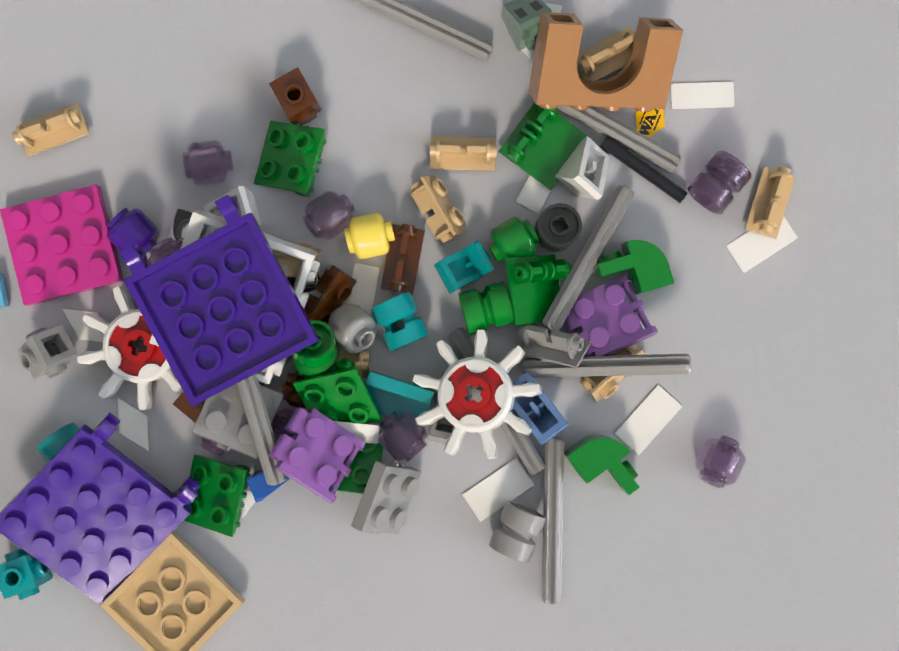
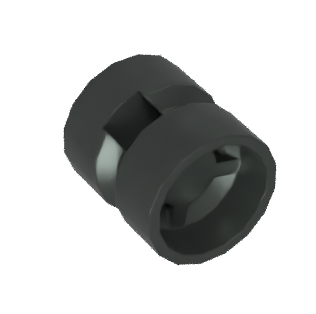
[534,203,582,252]

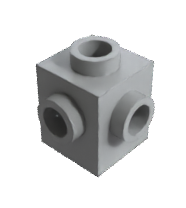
[18,324,78,379]

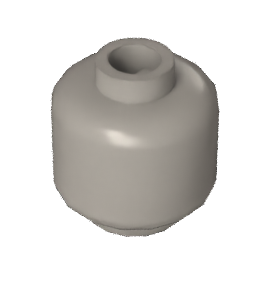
[328,304,377,353]

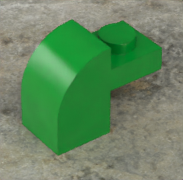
[594,240,674,295]
[564,435,640,495]

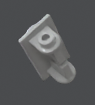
[518,323,591,368]

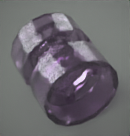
[687,151,752,214]

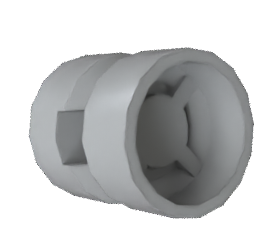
[489,501,547,563]

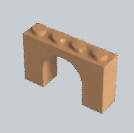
[528,12,683,112]

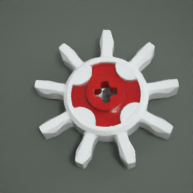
[77,286,183,410]
[413,329,542,459]

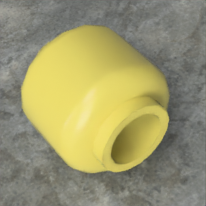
[344,212,395,259]

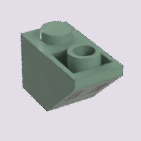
[501,0,552,51]

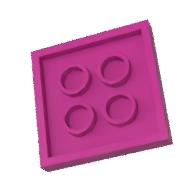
[0,185,124,306]

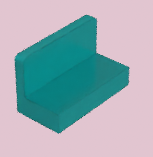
[366,371,434,428]

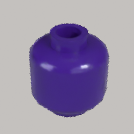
[106,207,158,254]

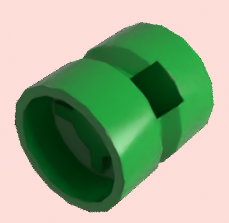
[458,281,514,335]
[292,320,338,379]

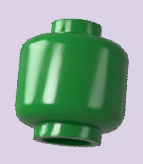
[488,217,540,263]

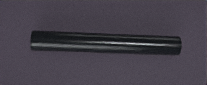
[600,136,688,203]

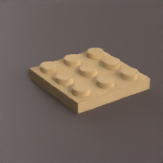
[101,531,245,651]

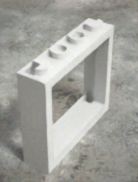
[149,209,320,384]

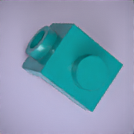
[434,240,494,294]

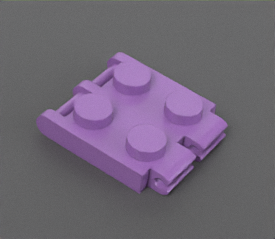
[565,274,658,356]
[269,407,365,504]

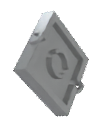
[191,381,284,459]
[351,460,421,534]

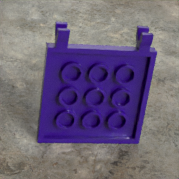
[119,195,320,407]
[0,412,200,605]

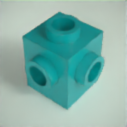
[0,548,53,600]

